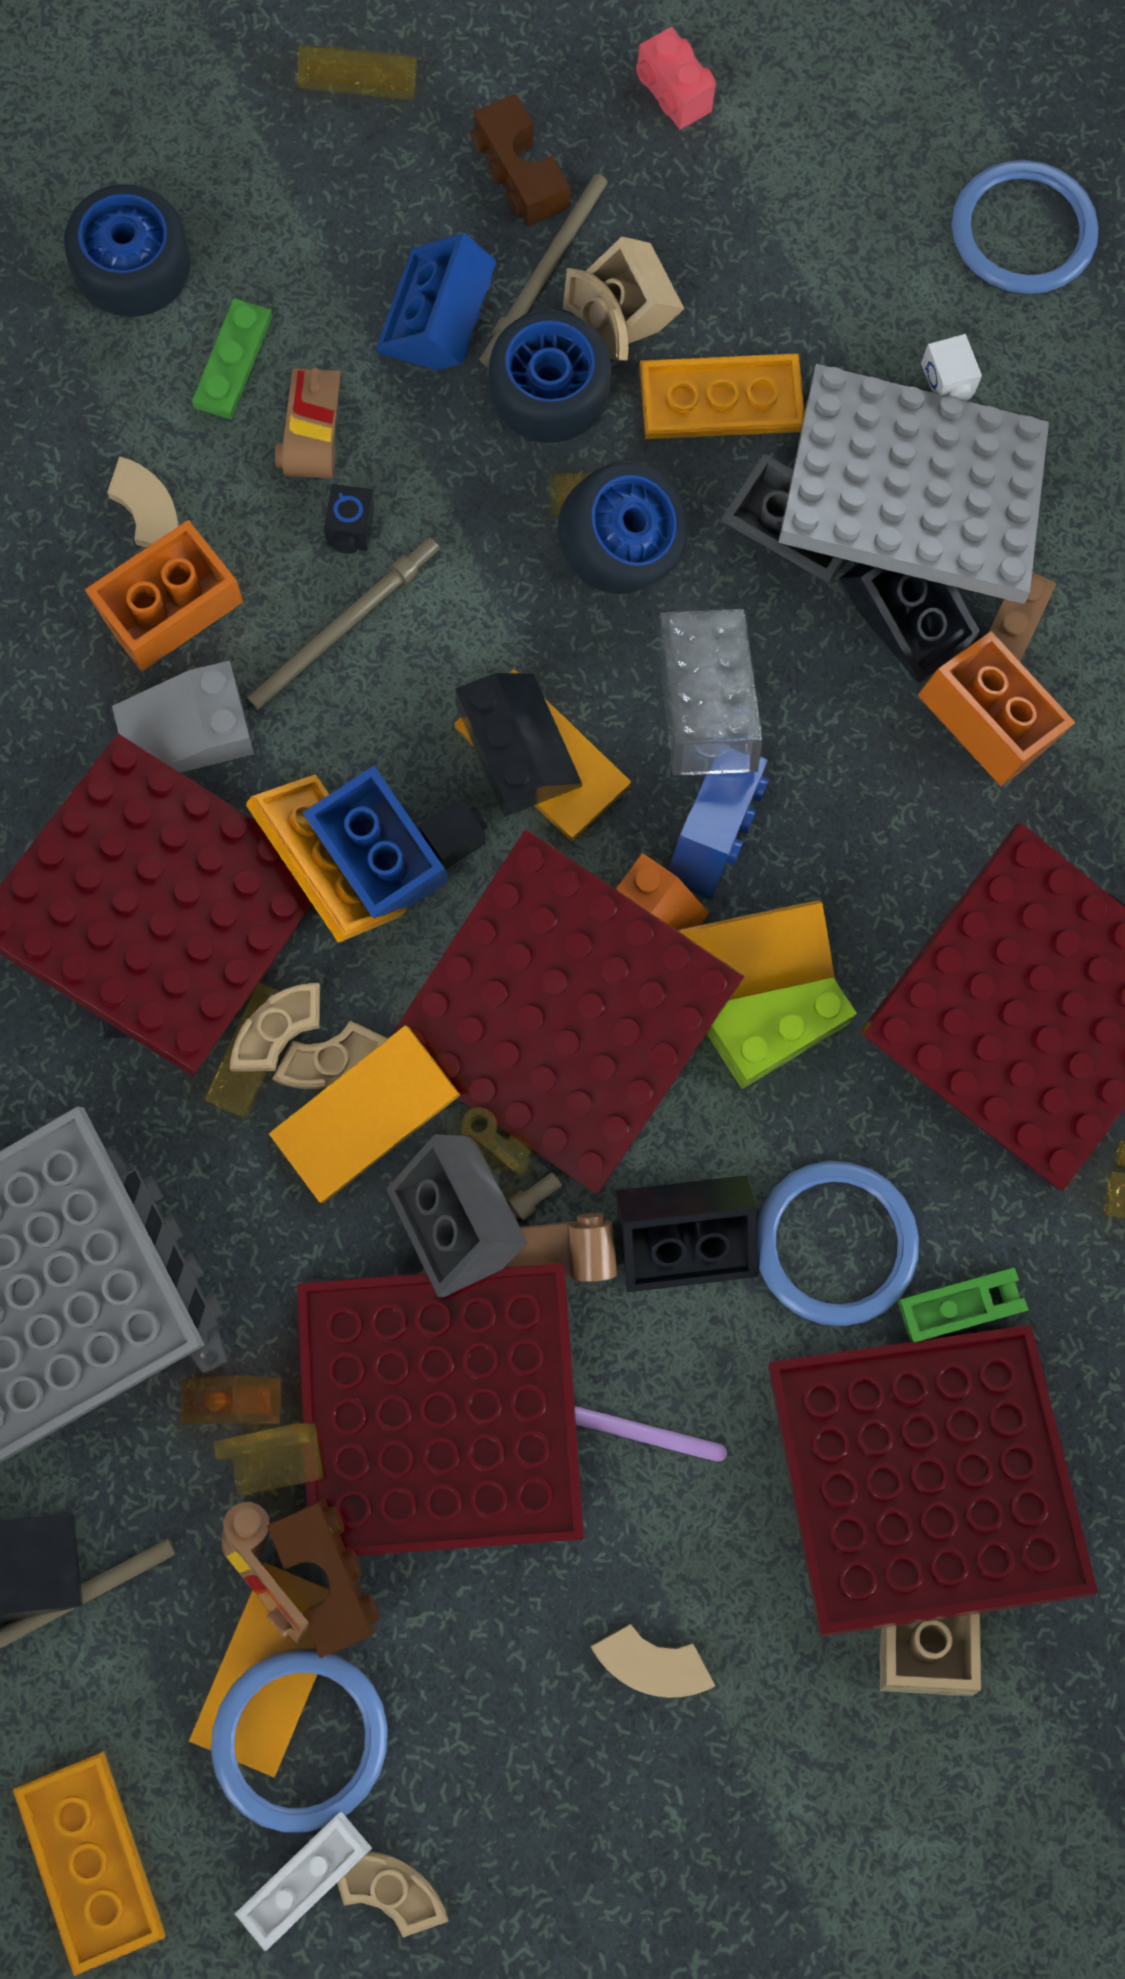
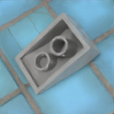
[112,661,254,772]

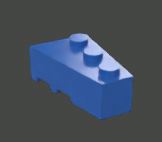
[668,742,769,899]

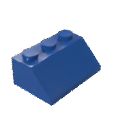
[375,233,496,370]
[303,766,450,919]

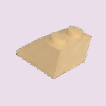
[586,236,684,344]
[880,1613,981,1696]

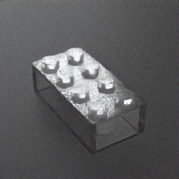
[659,609,762,776]

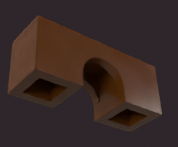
[470,93,570,227]
[267,1499,380,1658]

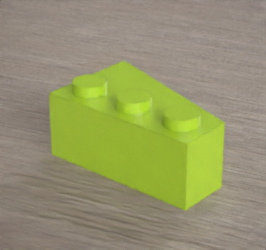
[707,977,857,1089]

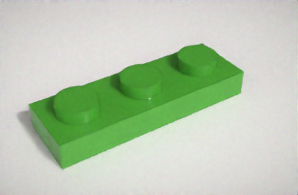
[192,298,273,420]

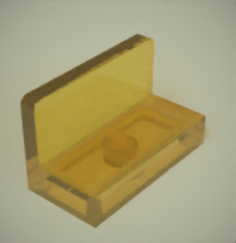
[214,1424,323,1496]

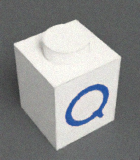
[921,334,982,401]

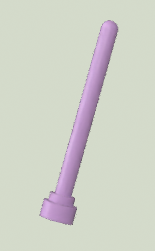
[575,1406,727,1461]

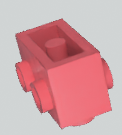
[636,27,716,130]

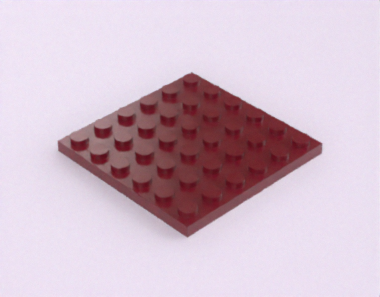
[0,734,313,1077]
[859,823,1125,1191]
[388,829,745,1195]
[297,1263,584,1556]
[768,1325,1098,1637]

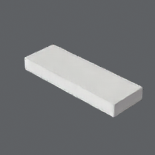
[235,1812,372,1951]

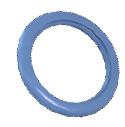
[951,160,1099,294]
[756,1160,919,1326]
[211,1649,388,1832]

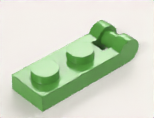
[897,1268,1029,1343]

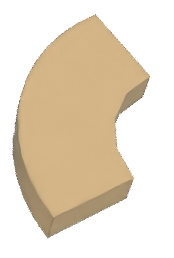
[563,268,628,360]
[107,456,179,547]
[230,982,320,1071]
[272,1021,388,1089]
[590,1624,715,1698]
[337,1851,448,1937]

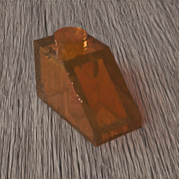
[180,1376,282,1425]

